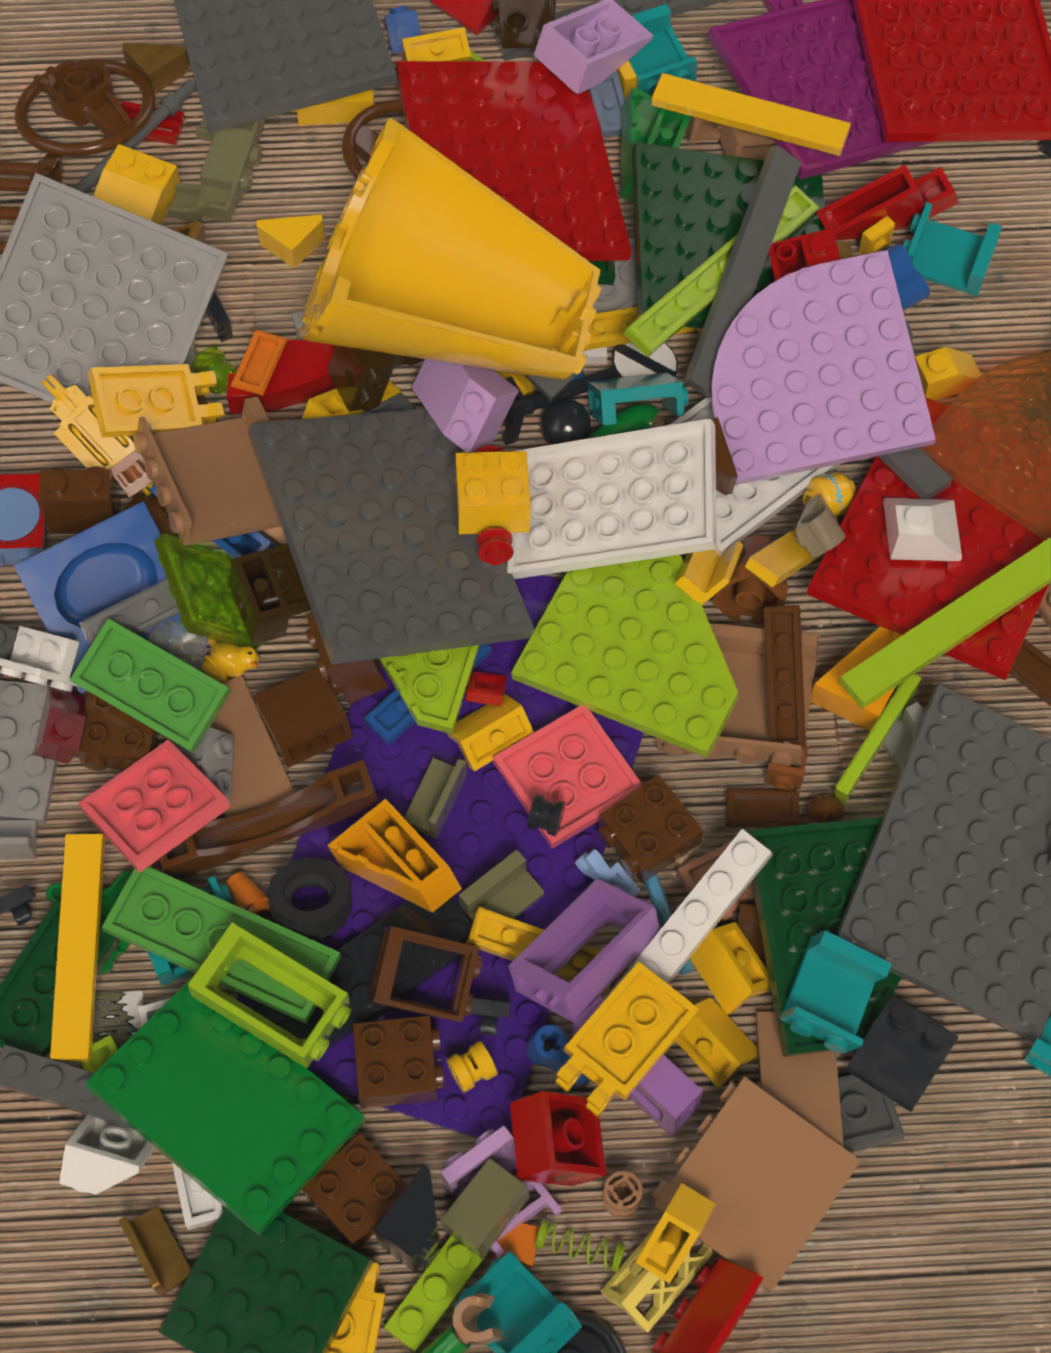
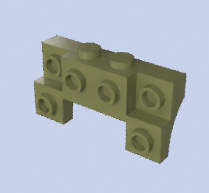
[167,116,266,222]

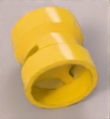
[446,1041,498,1093]

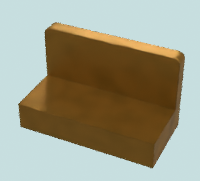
[118,1206,191,1297]

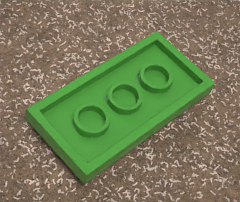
[70,618,232,753]

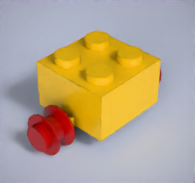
[456,445,531,565]

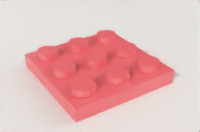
[493,705,642,849]
[78,739,231,873]

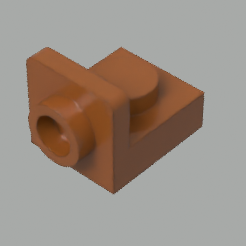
[765,745,809,790]

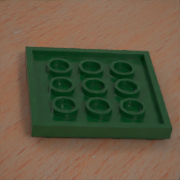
[158,1208,374,1353]

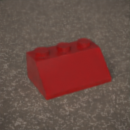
[652,1258,764,1353]

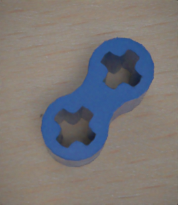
[884,243,930,311]
[526,1025,591,1089]

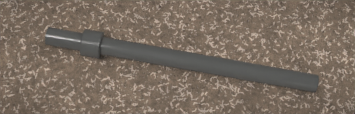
[73,79,197,193]

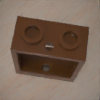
[368,926,482,1023]

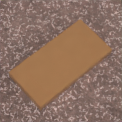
[210,675,295,818]
[756,1012,844,1148]

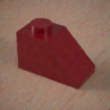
[33,687,86,764]

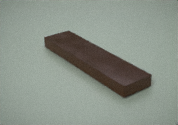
[764,605,806,749]

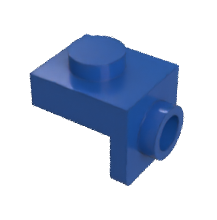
[383,6,421,55]

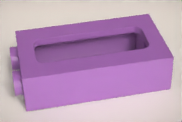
[508,879,660,1022]
[572,996,703,1137]

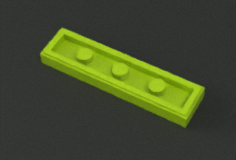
[833,674,921,806]

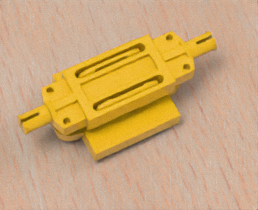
[41,373,154,497]

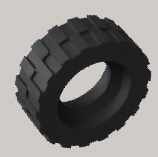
[268,857,352,940]

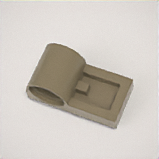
[795,494,845,558]

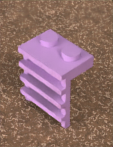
[440,1126,562,1258]

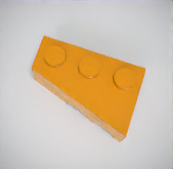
[811,626,902,731]
[327,799,462,913]

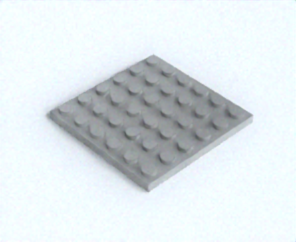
[0,173,229,403]

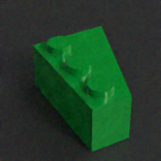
[620,87,691,203]

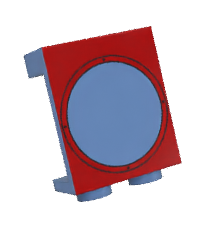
[0,474,46,567]

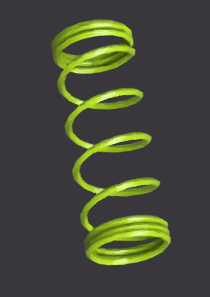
[535,1218,626,1273]

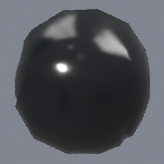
[540,399,591,445]

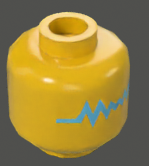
[803,472,857,518]

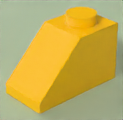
[915,347,985,401]
[635,1183,716,1284]

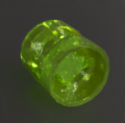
[192,347,237,395]

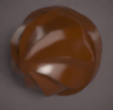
[807,793,844,823]

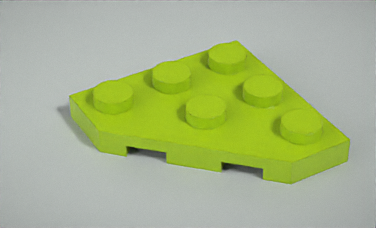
[378,645,480,734]

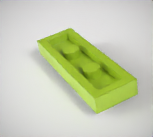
[384,1236,487,1353]

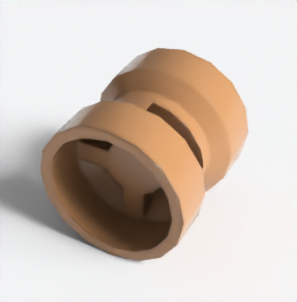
[603,1171,642,1218]

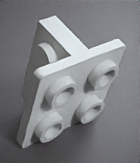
[0,626,80,692]

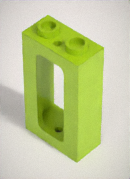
[187,922,351,1068]

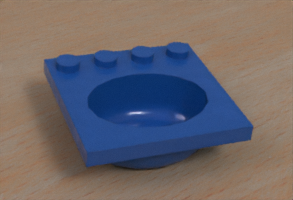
[13,501,208,694]

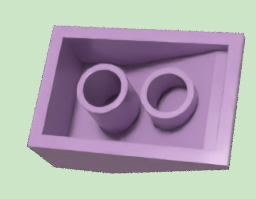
[534,0,653,94]
[412,359,519,453]

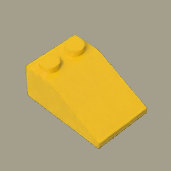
[93,144,181,225]

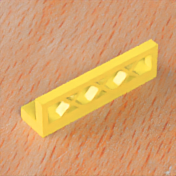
[600,1225,715,1333]

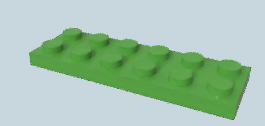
[102,866,341,1024]

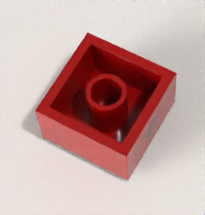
[510,1091,606,1187]

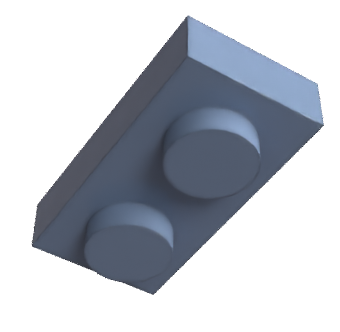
[588,71,625,139]

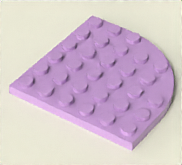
[712,250,936,485]

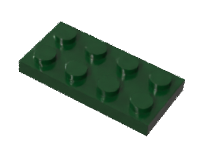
[0,900,120,1057]

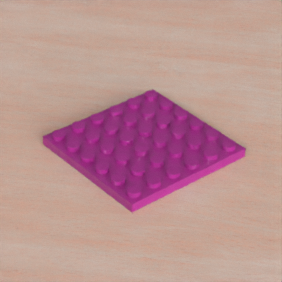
[707,0,937,180]

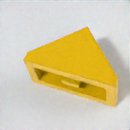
[256,214,325,269]

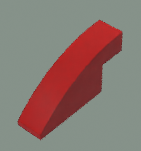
[816,164,959,240]
[226,339,336,414]

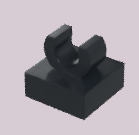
[0,884,34,926]
[471,997,512,1036]

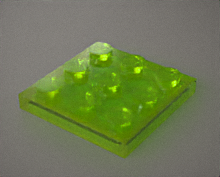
[154,534,264,650]

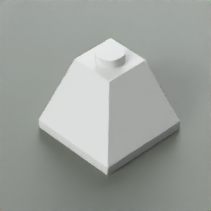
[883,498,962,561]
[59,1115,155,1195]

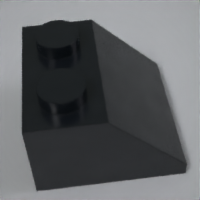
[845,995,958,1112]
[374,1165,440,1273]

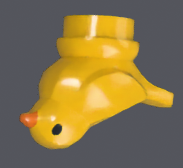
[197,636,260,683]

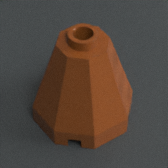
[713,535,788,625]

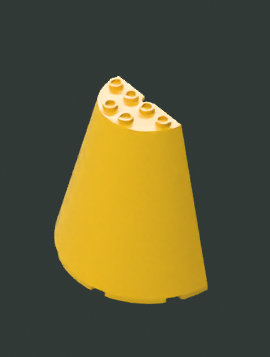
[300,117,601,380]

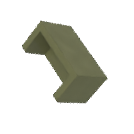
[440,1158,530,1259]

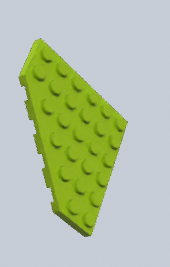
[511,554,739,758]

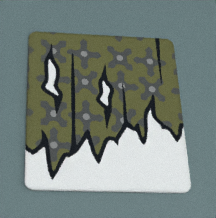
[93,990,144,1042]

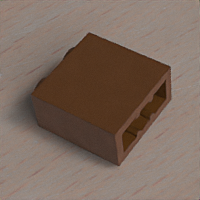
[38,467,122,534]
[253,666,353,768]
[77,692,160,772]
[597,774,704,884]
[353,1016,444,1109]
[302,1133,408,1251]

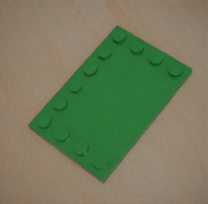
[85,976,365,1236]

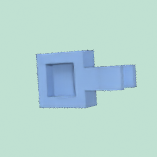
[575,849,640,896]

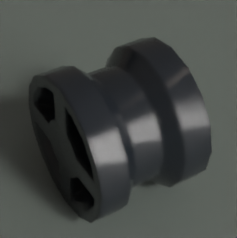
[527,793,566,836]

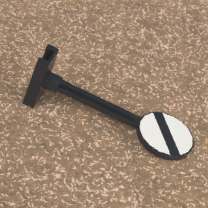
[503,342,678,445]

